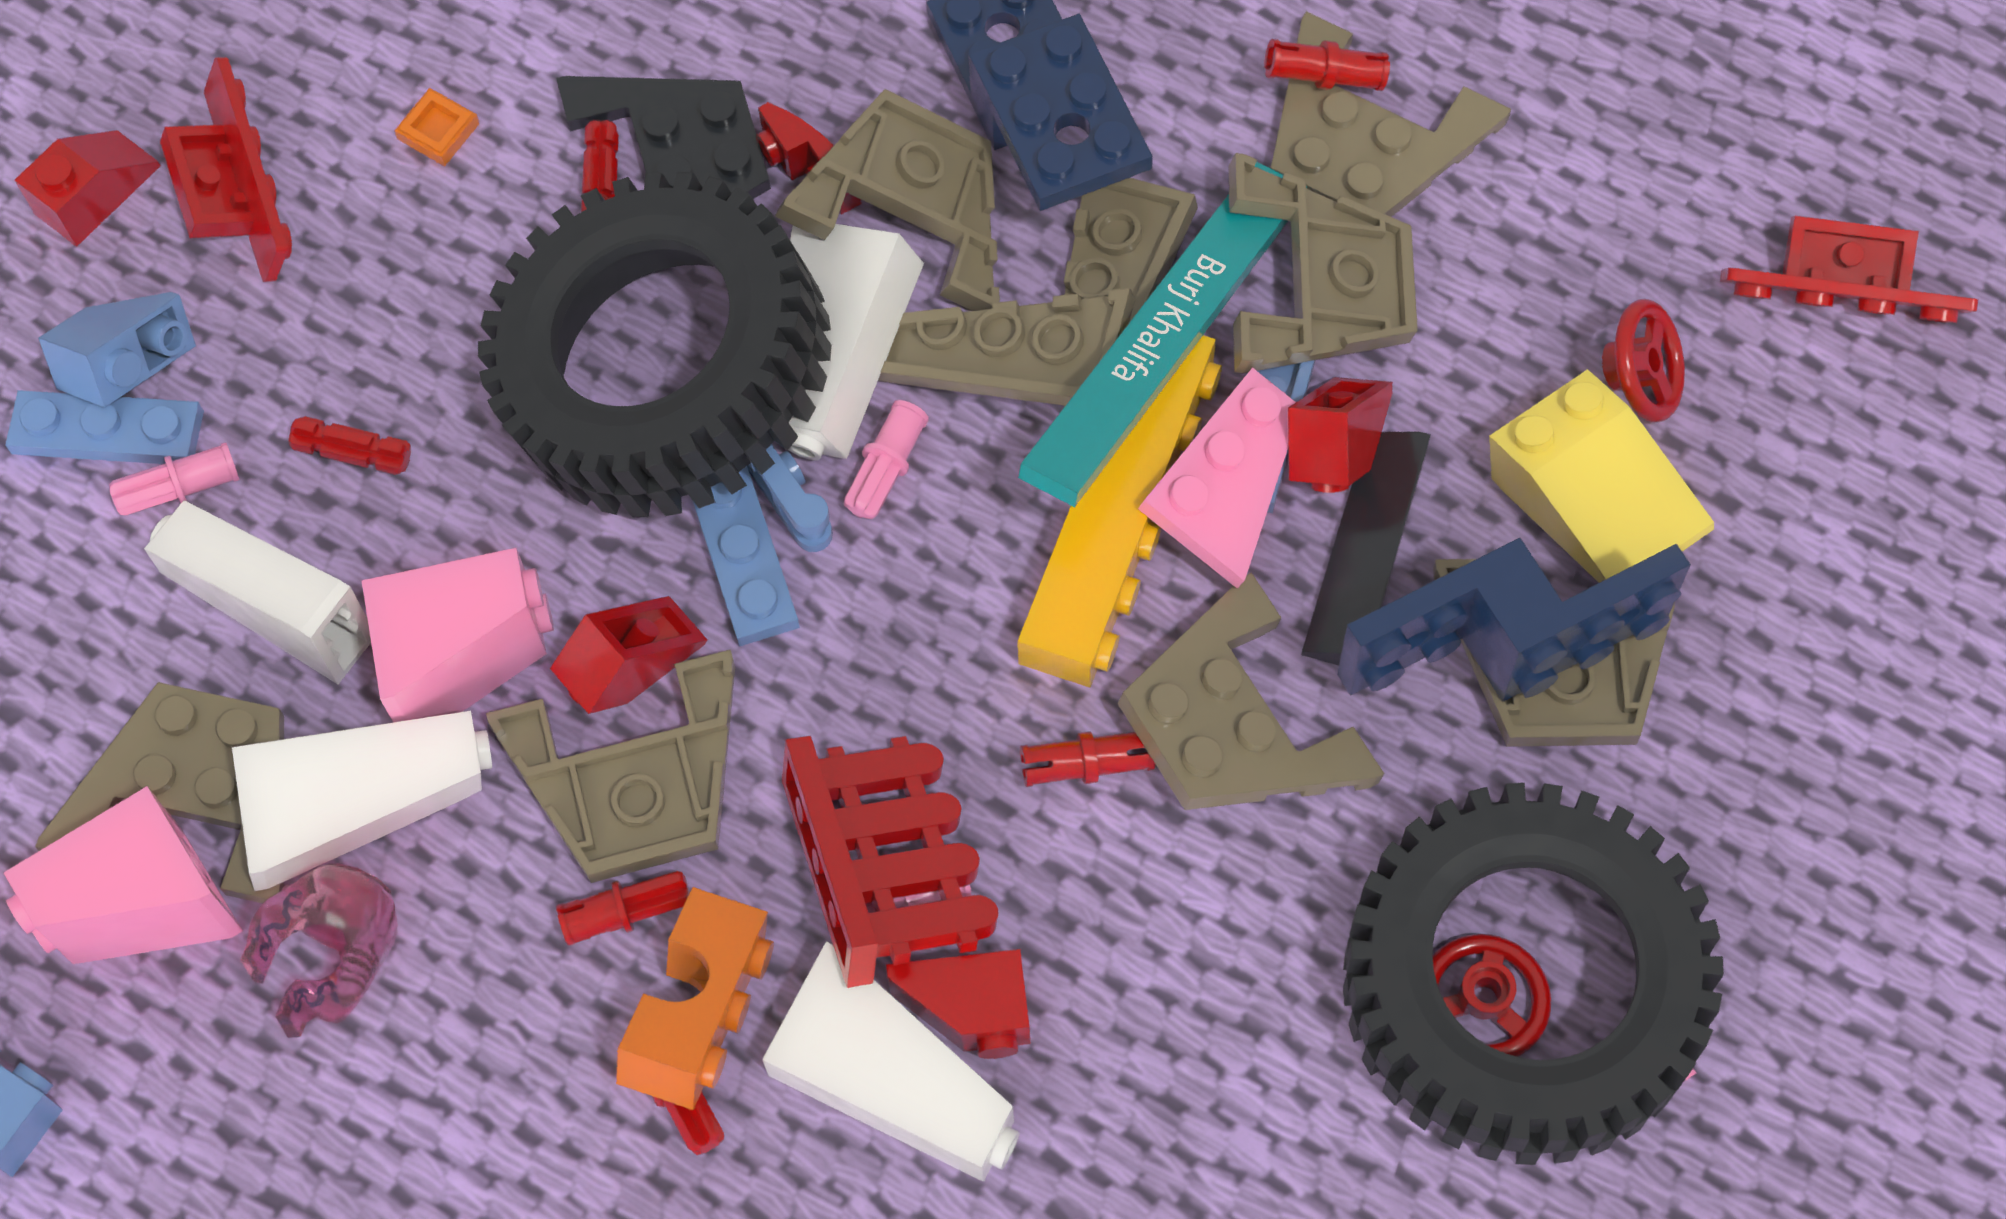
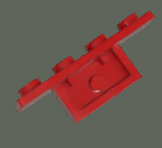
[160,57,292,282]
[1720,216,1979,323]

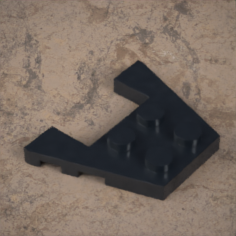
[556,76,771,199]

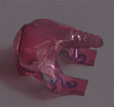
[240,863,398,1038]

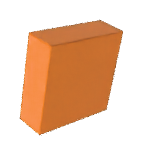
[394,88,480,167]

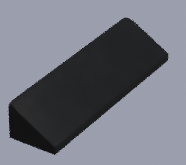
[1301,432,1431,666]

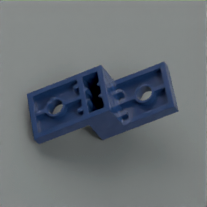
[926,0,1153,211]
[1337,537,1691,702]

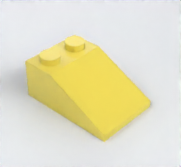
[1489,369,1714,583]

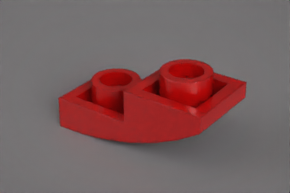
[756,102,862,215]

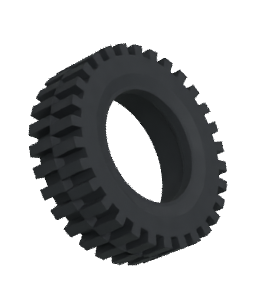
[478,172,832,517]
[1343,782,1724,1165]

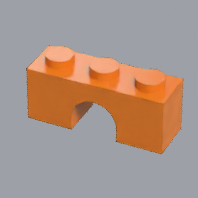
[616,887,774,1110]

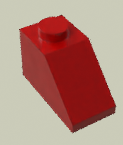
[14,130,161,247]
[1288,377,1393,493]
[550,596,708,714]
[886,949,1031,1059]

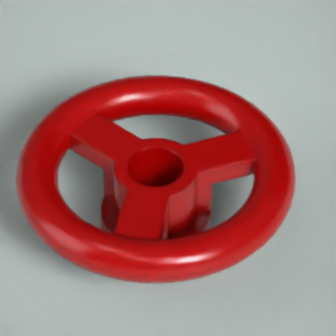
[1602,299,1685,422]
[1433,934,1551,1057]

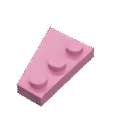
[1138,367,1296,589]

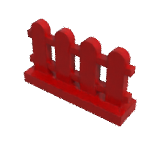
[782,735,999,988]

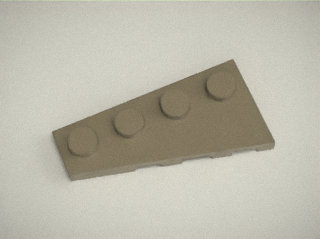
[1064,178,1198,323]
[878,288,1135,406]

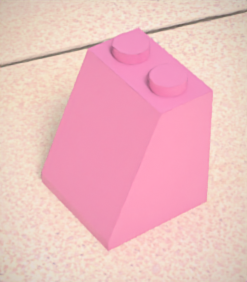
[362,548,554,723]
[4,786,243,964]

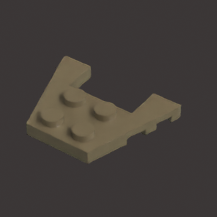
[1271,11,1511,217]
[775,89,1000,311]
[1228,153,1418,373]
[1433,559,1675,747]
[1118,572,1384,810]
[486,649,735,883]
[35,682,285,908]

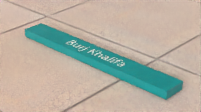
[1018,162,1307,507]

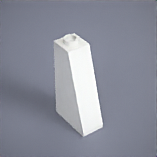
[788,224,924,461]
[144,500,371,684]
[232,711,492,891]
[762,942,1020,1182]

